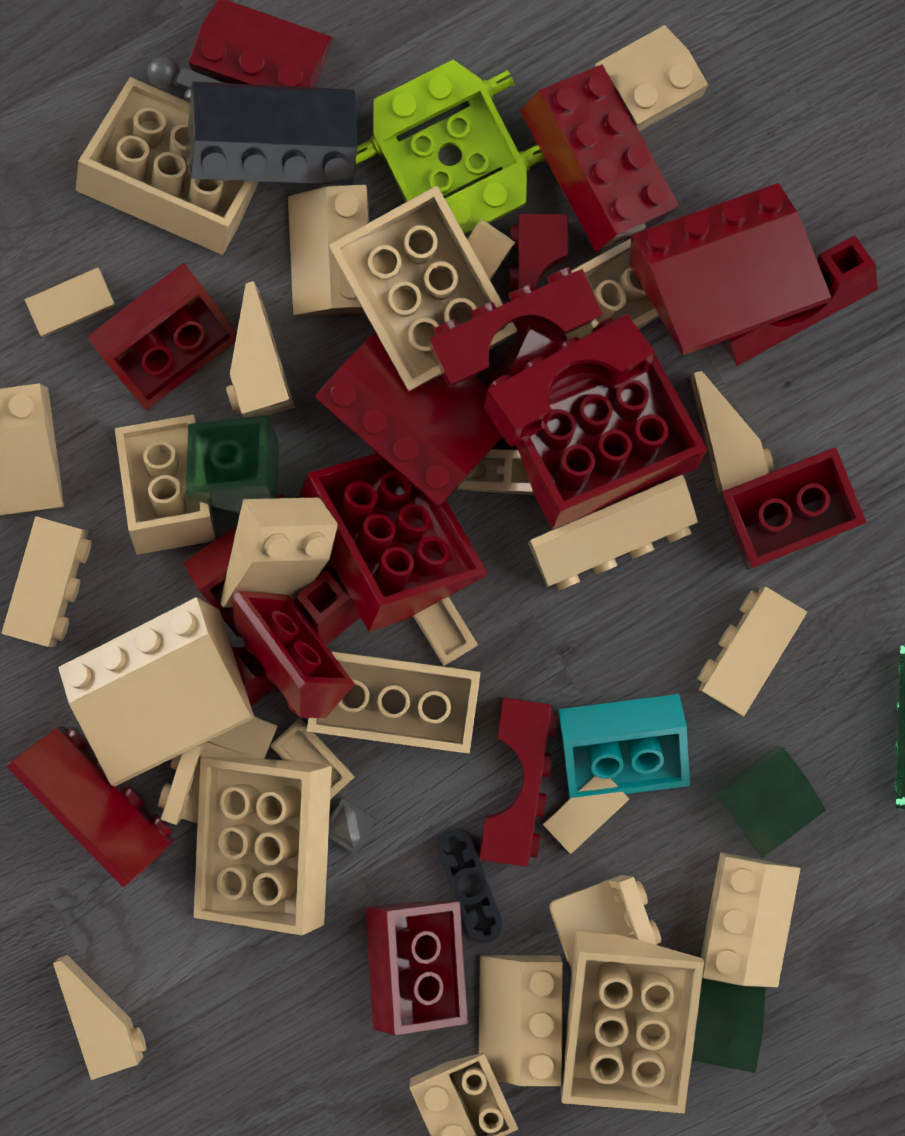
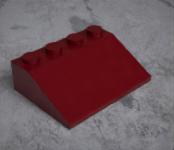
[629,183,831,356]
[315,331,503,509]
[516,345,707,530]
[298,453,487,632]
[6,726,175,888]

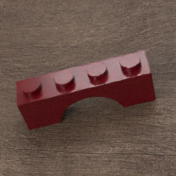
[509,214,568,349]
[721,235,878,366]
[428,267,604,388]
[483,314,655,447]
[232,570,361,706]
[479,697,558,867]

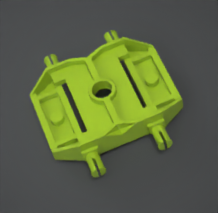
[356,60,545,236]

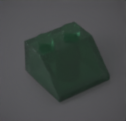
[186,415,279,514]
[713,745,826,858]
[692,977,765,1073]

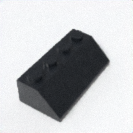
[185,81,357,185]

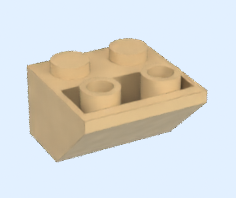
[409,1053,518,1136]

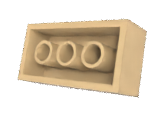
[307,651,481,754]

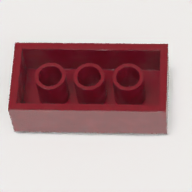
[519,64,679,252]

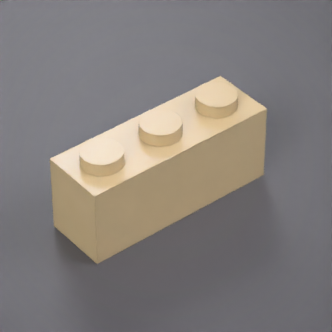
[1,516,92,647]
[697,586,807,716]

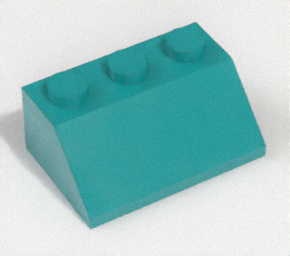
[558,694,690,799]

